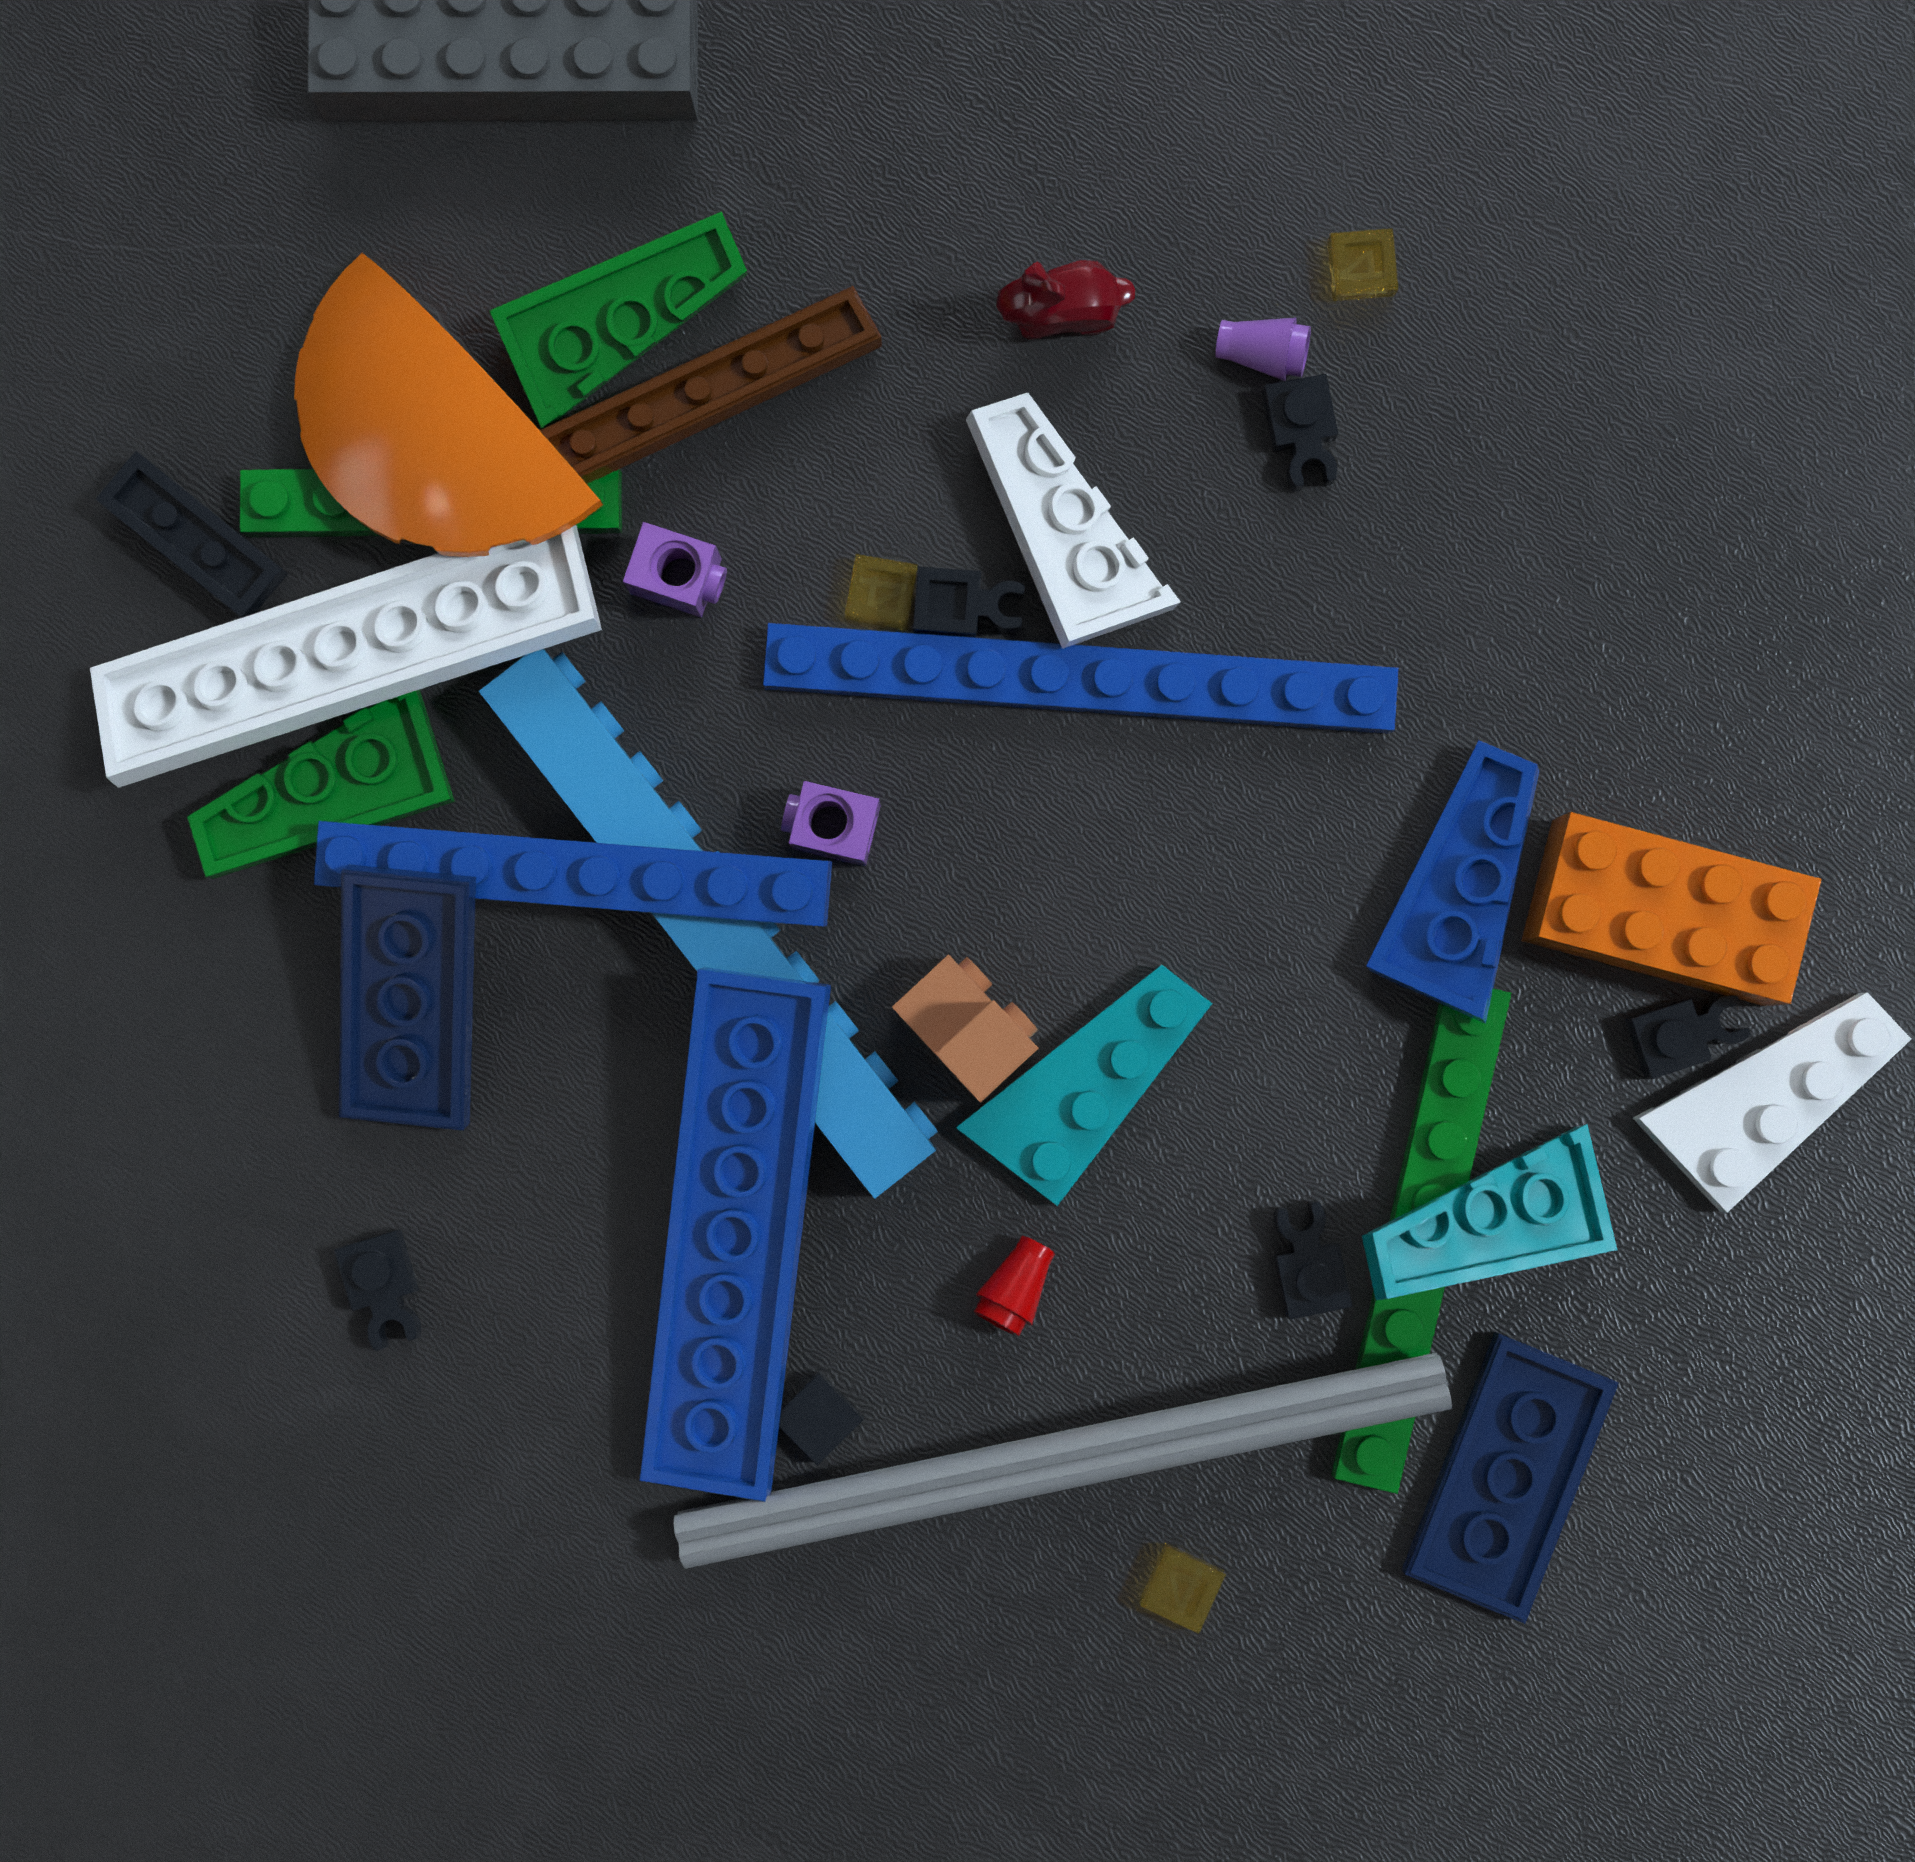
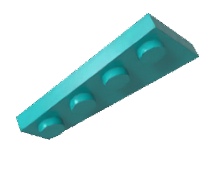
[956,965,1213,1206]
[1362,1124,1617,1301]

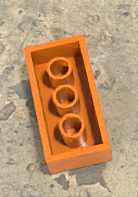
[1521,812,1822,1006]

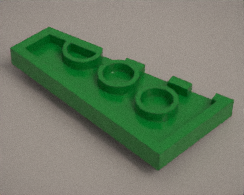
[489,211,747,429]
[187,689,455,879]

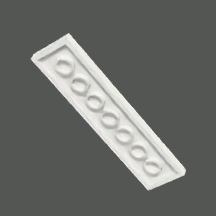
[90,525,602,788]

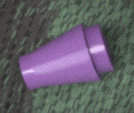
[1216,317,1311,381]

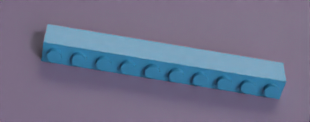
[479,649,938,1199]

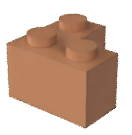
[892,954,1039,1103]

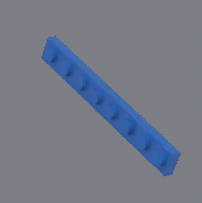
[314,821,832,927]

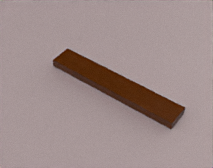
[540,286,882,484]

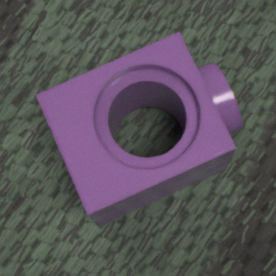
[623,522,727,618]
[781,781,881,866]

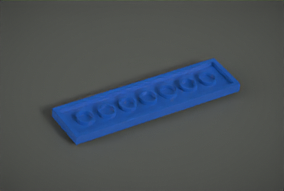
[640,967,831,1502]

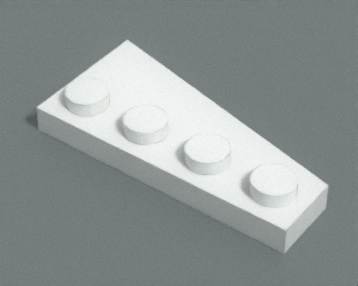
[966,393,1180,649]
[1633,992,1911,1213]

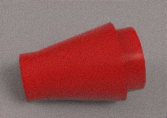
[974,1235,1055,1337]

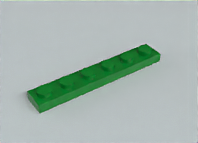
[240,469,622,538]

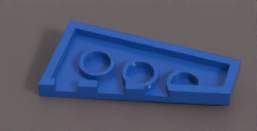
[1366,740,1539,1024]

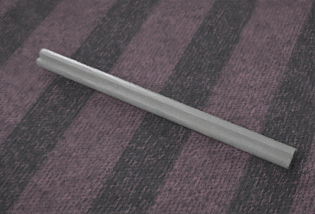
[674,1353,1452,1569]

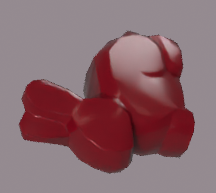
[996,260,1135,340]

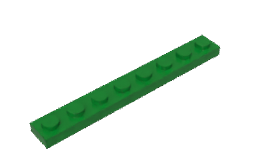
[1331,988,1512,1494]

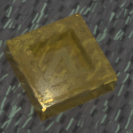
[1327,228,1398,301]
[845,554,918,630]
[1139,1543,1226,1634]

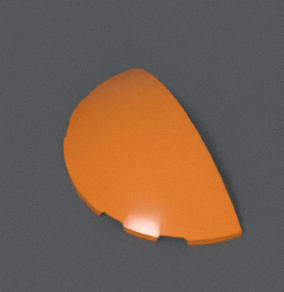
[294,253,603,557]

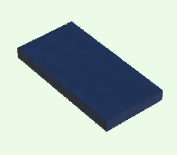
[339,864,476,1131]
[1401,1332,1619,1624]

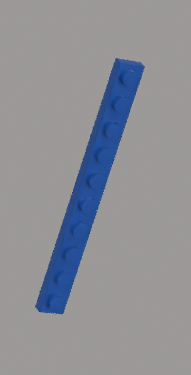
[763,623,1398,734]

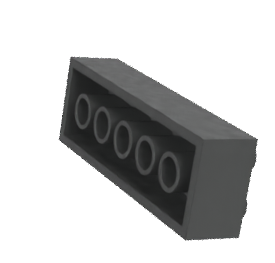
[308,0,698,121]

